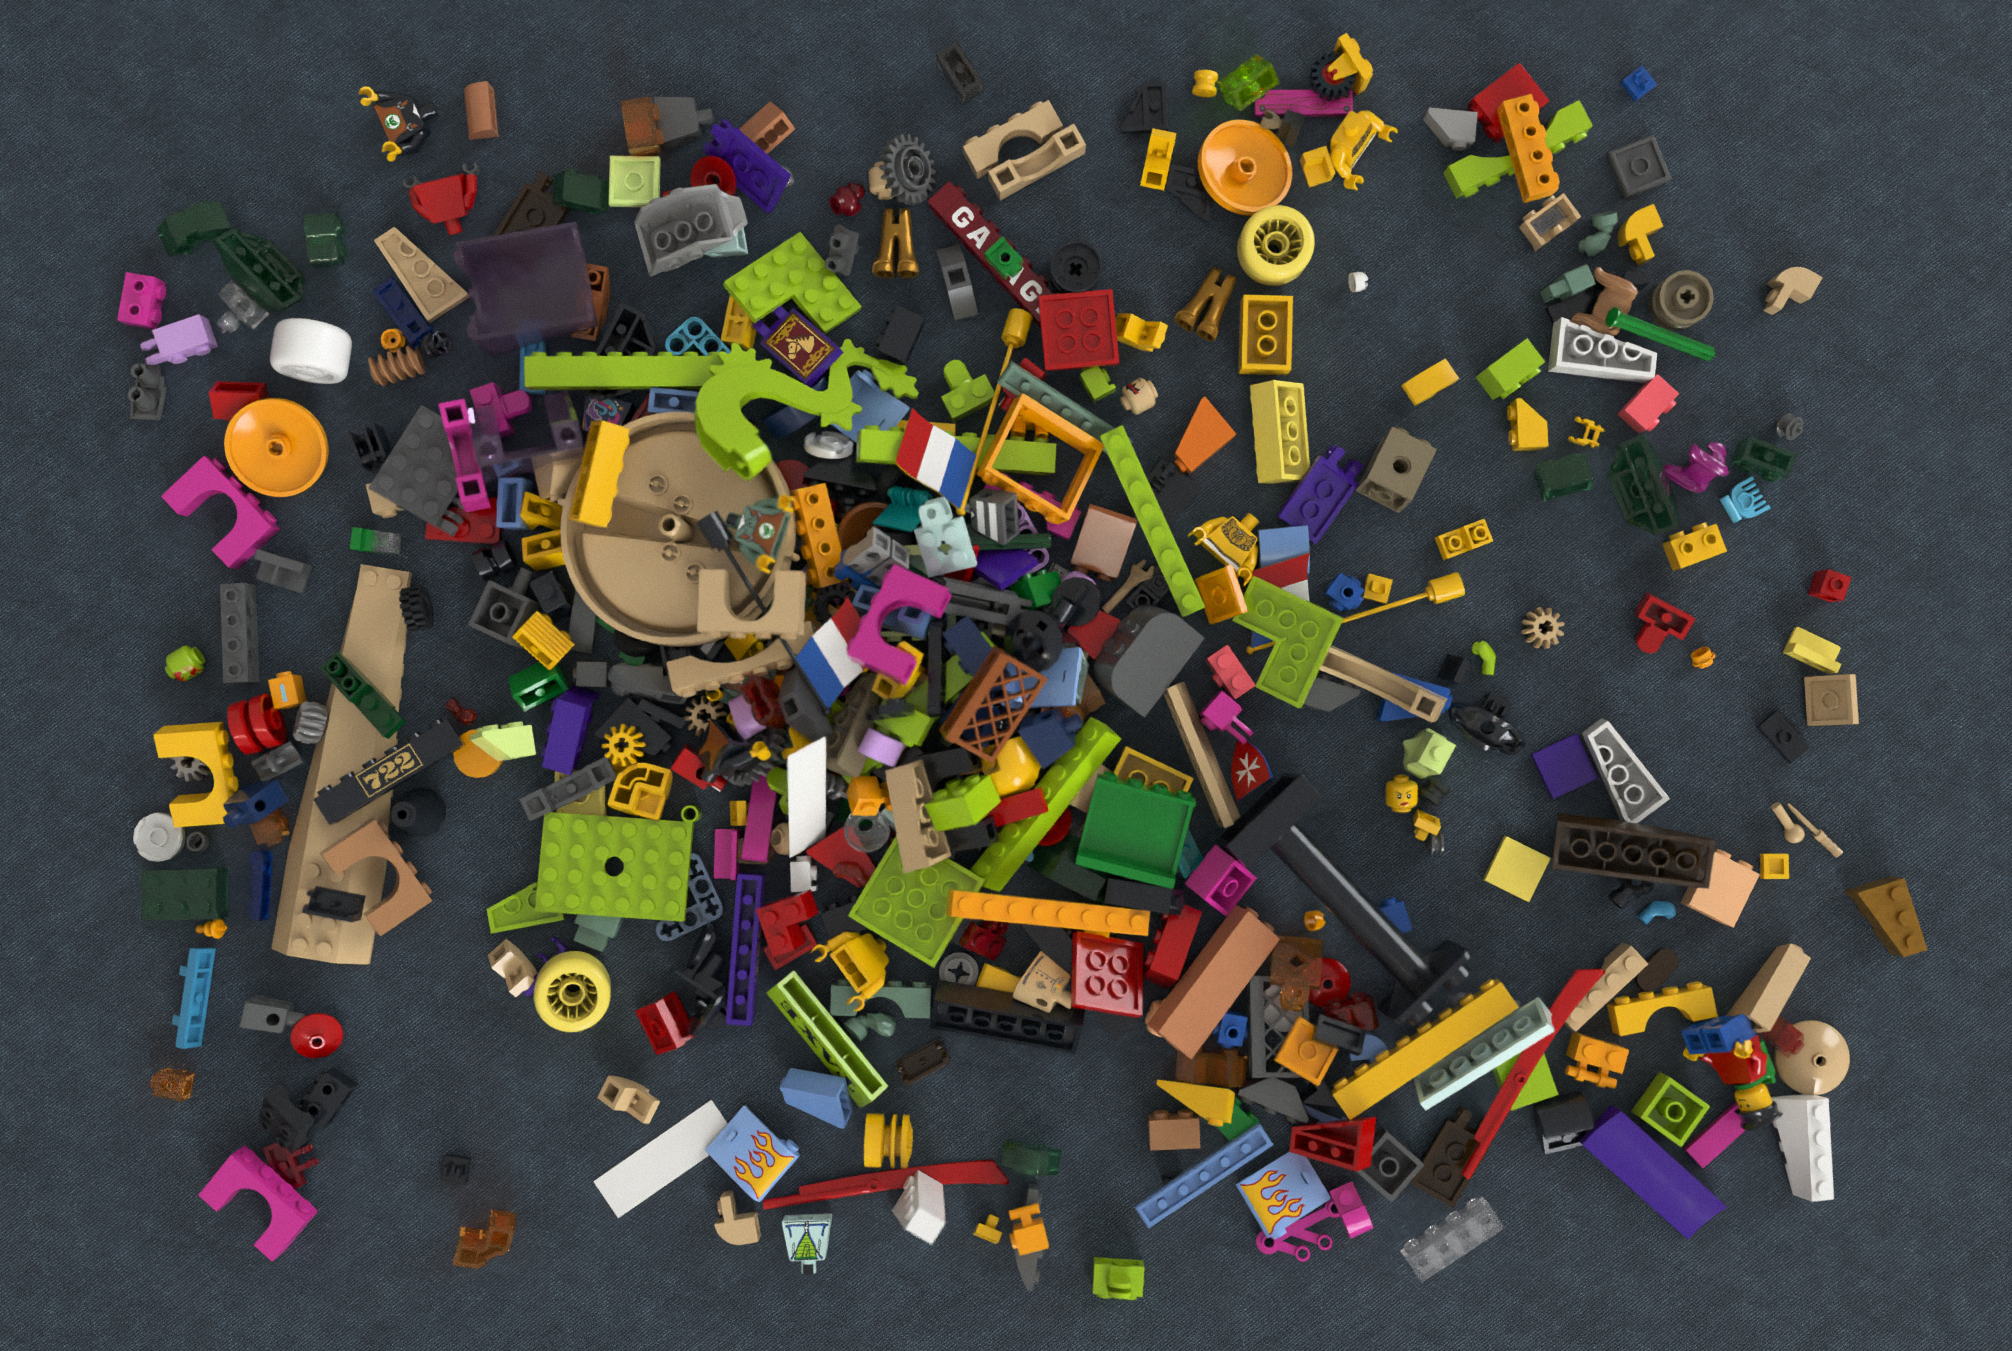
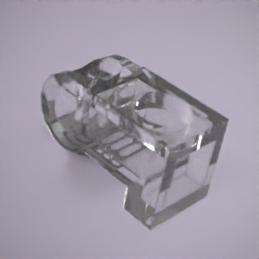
[218,280,269,329]

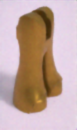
[872,208,919,278]
[1174,267,1236,342]

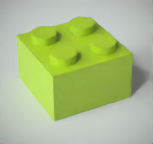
[1476,338,1545,400]
[925,774,1001,832]
[1631,1072,1710,1147]

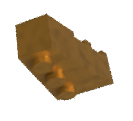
[1844,876,1927,957]

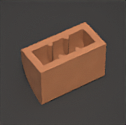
[464,81,498,140]
[739,102,795,154]

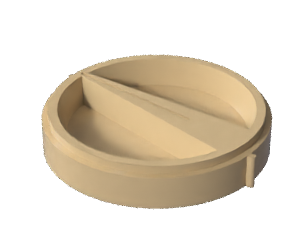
[557,412,800,647]

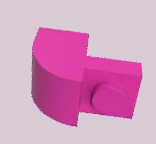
[1329,1181,1373,1239]

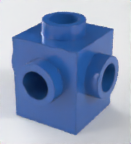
[1322,573,1364,612]
[1211,1009,1249,1049]

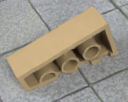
[885,759,951,873]

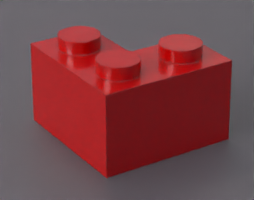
[756,889,819,957]

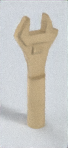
[1101,560,1155,614]

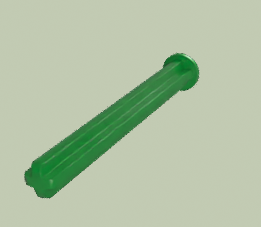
[1605,307,1715,361]

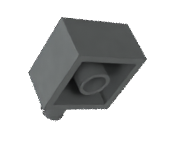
[468,567,542,649]
[1356,1126,1424,1203]

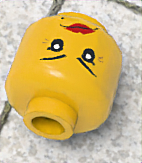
[1385,775,1418,812]

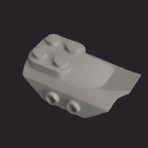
[634,184,748,277]

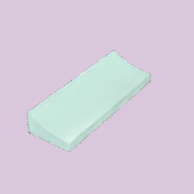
[1414,997,1554,1110]

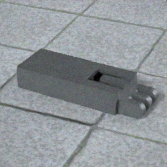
[941,577,1033,625]

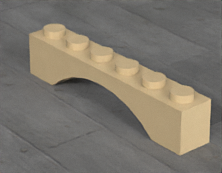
[666,621,817,697]
[1320,645,1447,723]

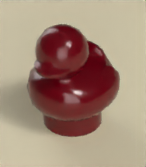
[829,182,865,217]

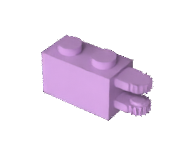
[140,314,218,365]

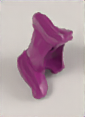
[1659,442,1729,493]

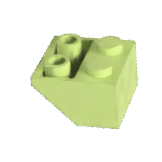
[469,721,536,761]

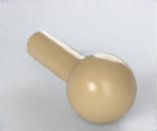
[1771,802,1805,843]

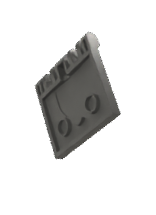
[369,405,505,537]

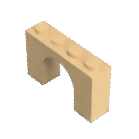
[697,569,806,639]

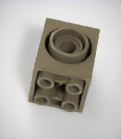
[1355,426,1437,513]

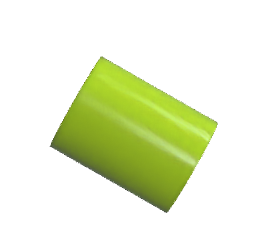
[681,805,702,823]

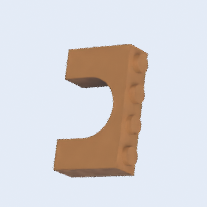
[320,818,432,937]

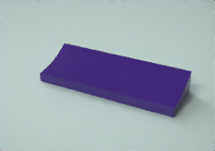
[1579,1105,1727,1239]

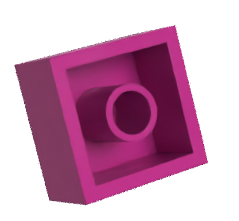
[1185,845,1257,917]

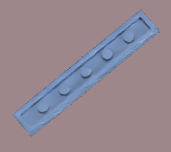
[1134,1122,1274,1228]

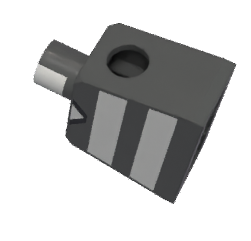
[964,488,1019,545]

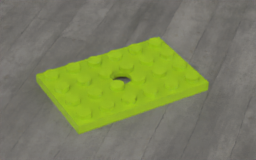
[535,812,694,922]

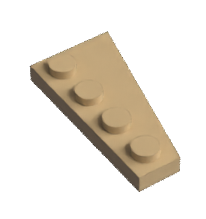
[374,227,471,323]

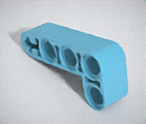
[665,317,731,356]

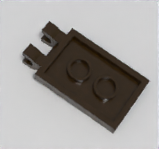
[488,171,574,272]
[1410,1104,1491,1208]

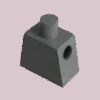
[654,97,714,150]
[239,994,306,1033]

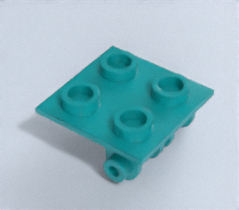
[873,486,934,532]

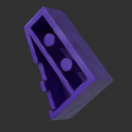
[541,685,601,775]

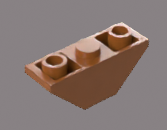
[571,263,610,341]

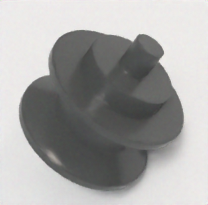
[1776,413,1803,440]

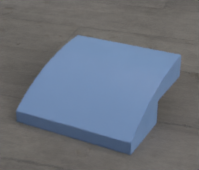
[1257,525,1310,573]

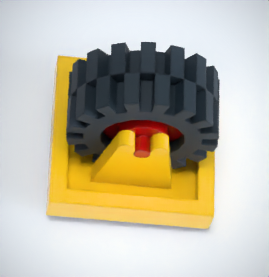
[1310,33,1373,101]

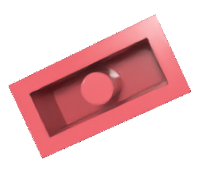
[1617,374,1679,434]

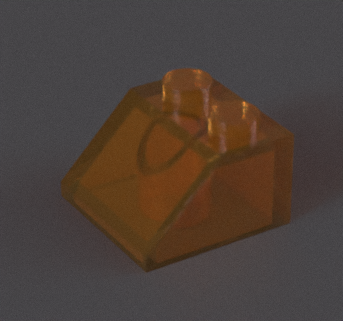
[621,96,664,156]

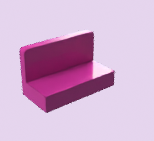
[714,828,741,880]

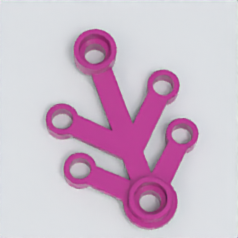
[1256,1196,1340,1262]

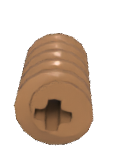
[368,345,426,386]

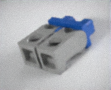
[834,527,910,591]

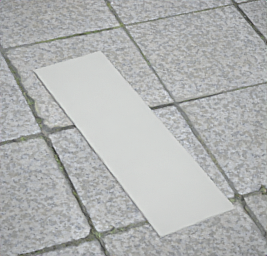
[788,736,826,858]
[593,1100,736,1218]

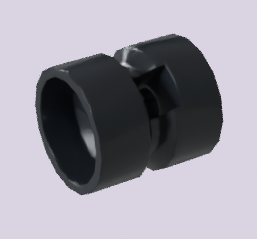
[472,539,518,581]

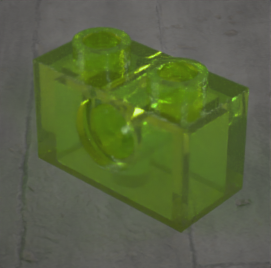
[1217,54,1279,111]

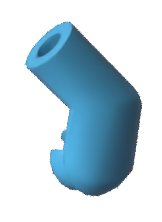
[1637,901,1676,925]

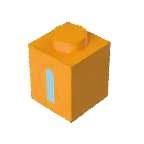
[268,671,307,709]

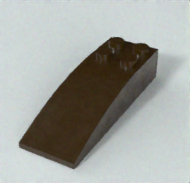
[1552,813,1716,889]

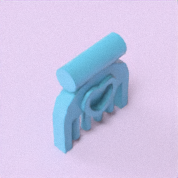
[1719,476,1770,523]

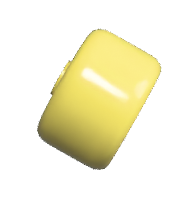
[1237,205,1315,286]
[534,951,611,1032]

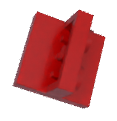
[635,991,697,1055]

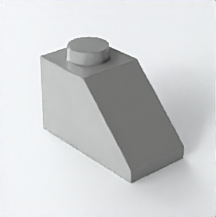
[1423,108,1478,151]

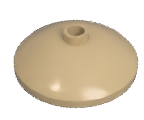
[1774,1020,1850,1095]

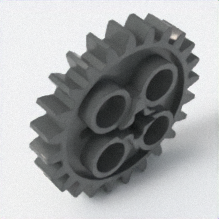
[722,710,786,787]

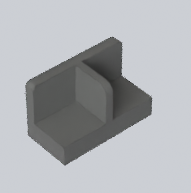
[254,549,313,593]

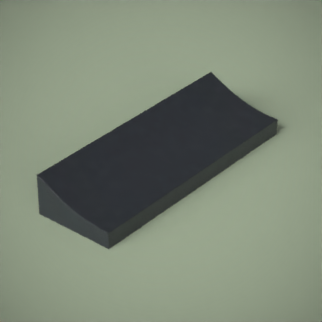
[930,979,1085,1054]

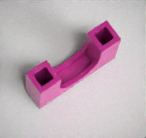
[439,399,491,512]
[161,456,280,569]
[847,565,952,685]
[198,1145,318,1262]

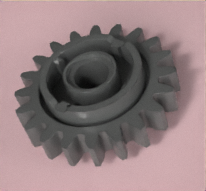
[879,134,936,205]

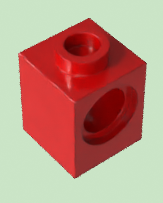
[1808,569,1852,603]

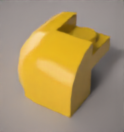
[980,736,1042,799]
[608,763,673,821]

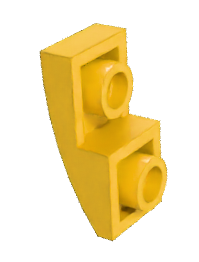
[1401,359,1459,406]
[1434,519,1493,560]

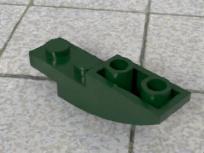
[319,651,406,739]

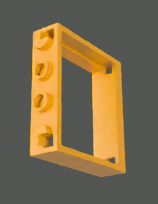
[976,393,1104,525]

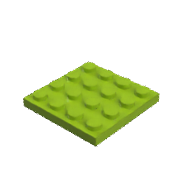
[848,835,985,968]

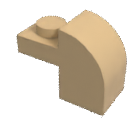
[1763,267,1823,315]
[488,939,537,997]
[597,1075,660,1124]
[714,1190,761,1245]

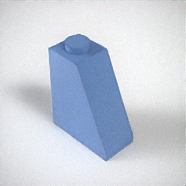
[780,1068,853,1129]

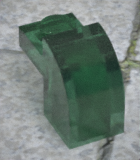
[1001,1140,1061,1176]

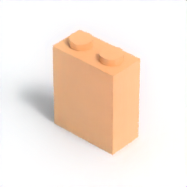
[1681,849,1760,928]

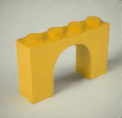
[153,722,239,827]

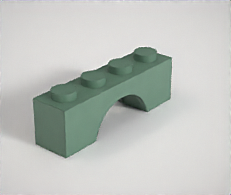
[830,978,932,1018]

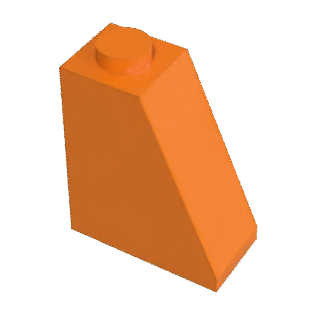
[1173,397,1236,475]

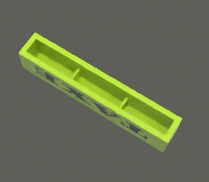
[766,970,888,1108]

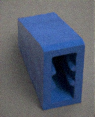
[1376,673,1452,722]

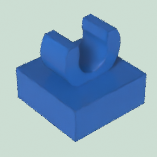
[1620,66,1657,102]

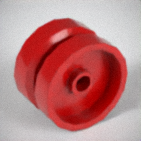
[227,694,287,755]

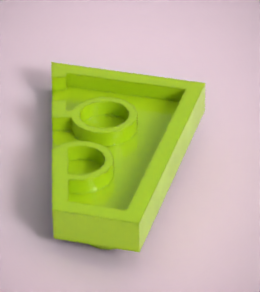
[487,881,566,934]

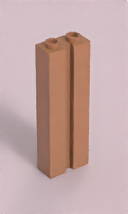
[1147,905,1280,1059]

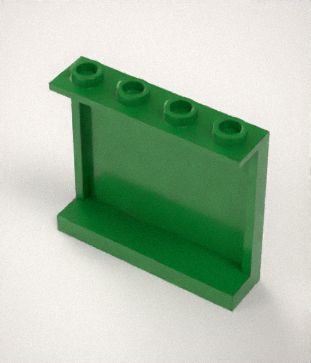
[1075,772,1196,889]

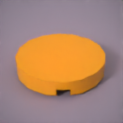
[453,729,502,778]

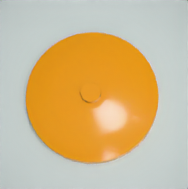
[1198,120,1292,216]
[224,398,329,497]

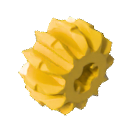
[602,724,646,767]

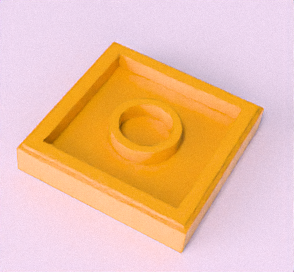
[1195,565,1248,625]
[1274,1016,1338,1086]

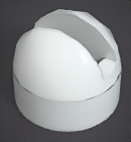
[1348,272,1368,293]

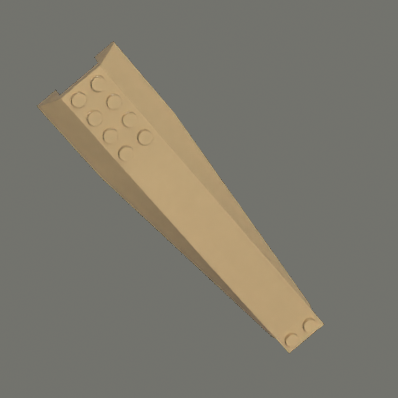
[271,564,412,964]

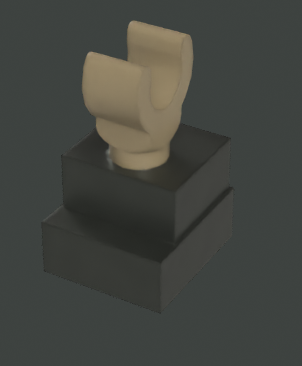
[1260,110,1306,147]

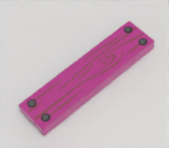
[1254,89,1353,117]

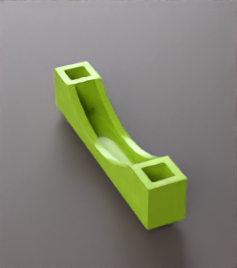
[1443,100,1593,199]

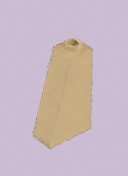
[1727,943,1811,1033]

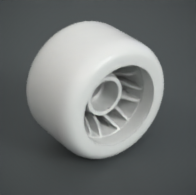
[270,318,352,384]

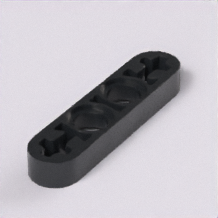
[927,620,947,717]

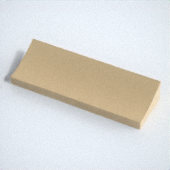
[1163,681,1240,828]

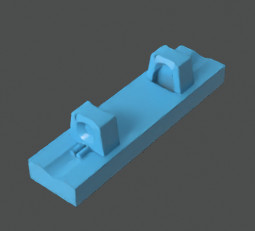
[172,947,216,1049]

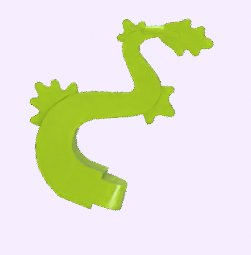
[694,339,919,481]

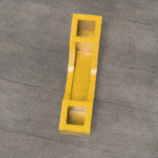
[1606,982,1718,1036]

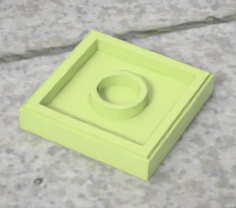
[609,156,661,207]

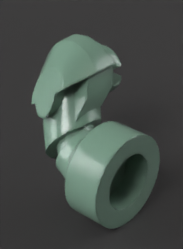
[1578,211,1618,257]
[843,1012,896,1042]

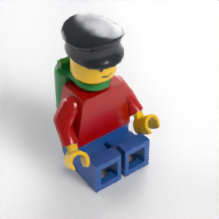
[1681,1014,1783,1131]

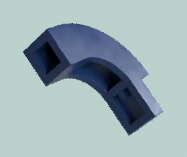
[762,367,830,440]

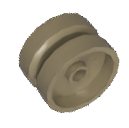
[1648,270,1714,331]

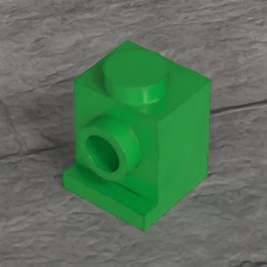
[984,236,1023,280]

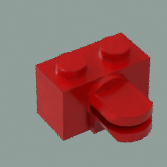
[1634,592,1696,653]

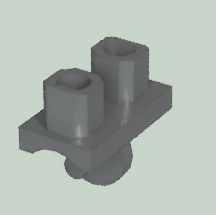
[825,224,859,276]
[251,741,304,781]

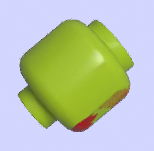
[165,645,206,682]

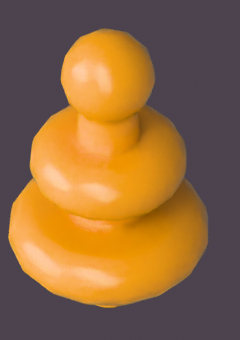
[195,918,227,939]

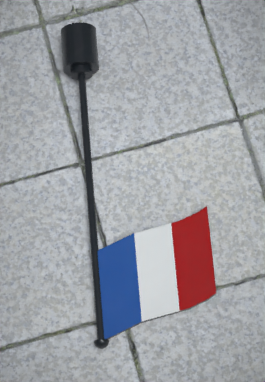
[695,510,866,715]

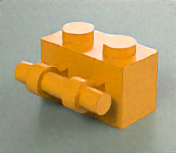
[1565,1031,1629,1089]

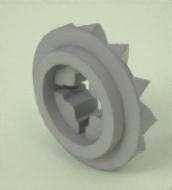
[939,952,979,986]

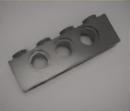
[220,583,260,684]

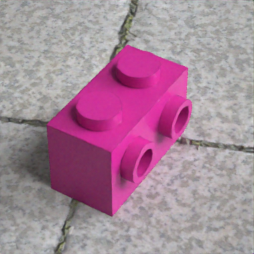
[117,272,166,330]

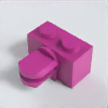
[470,382,533,441]
[1198,691,1254,745]

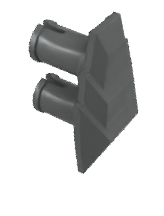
[127,363,167,420]

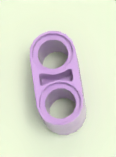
[728,689,768,740]
[858,728,906,767]

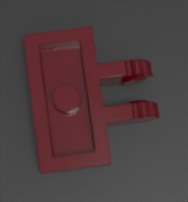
[959,920,1010,962]
[262,1142,319,1189]

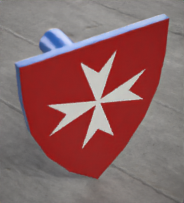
[1232,741,1273,801]

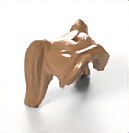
[1570,267,1638,336]

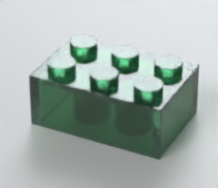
[141,867,228,921]

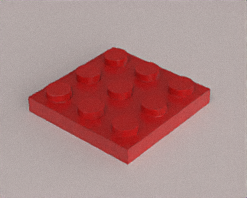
[1038,289,1119,371]
[1071,931,1143,1018]

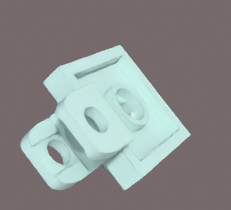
[914,497,977,577]

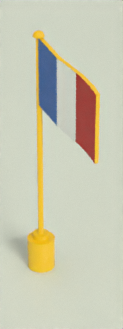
[895,308,1033,516]
[1246,553,1465,655]

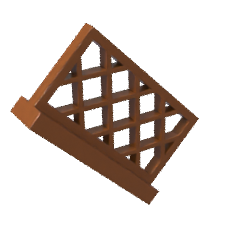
[939,645,1048,764]

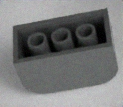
[1094,604,1205,718]

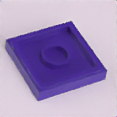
[973,549,1038,590]
[1530,734,1598,799]

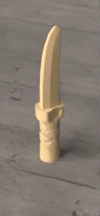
[1787,803,1843,858]

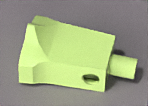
[1403,728,1456,779]

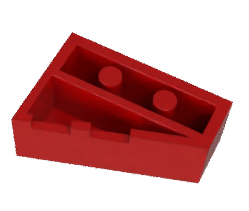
[1143,904,1202,989]
[1289,1117,1376,1171]

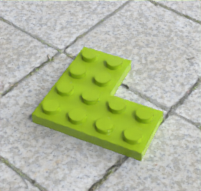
[723,232,862,335]
[1232,576,1344,708]

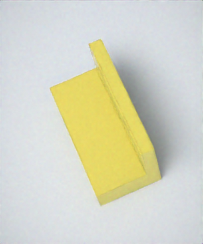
[1783,627,1841,674]

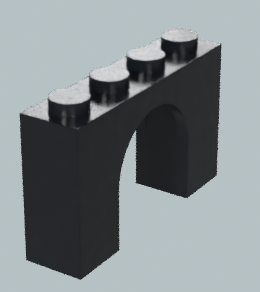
[913,744,999,852]

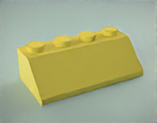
[1250,380,1310,484]

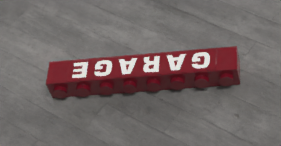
[928,181,1059,329]

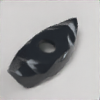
[1449,702,1526,755]

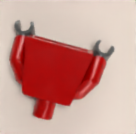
[403,162,480,235]

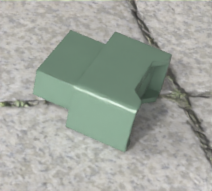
[1540,264,1595,303]
[573,914,624,952]

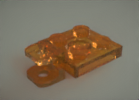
[1270,934,1323,1012]

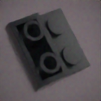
[1533,1091,1594,1155]

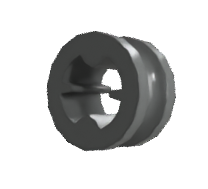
[1427,833,1444,855]

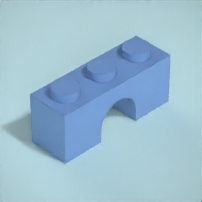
[852,584,934,640]

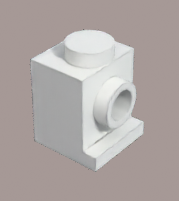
[790,855,818,892]

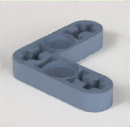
[656,852,725,941]

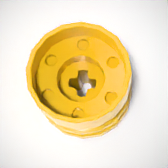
[864,1113,913,1168]

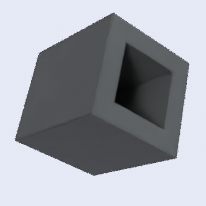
[573,661,612,688]

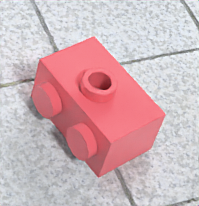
[1204,645,1256,700]

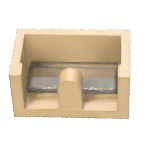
[1519,193,1581,251]

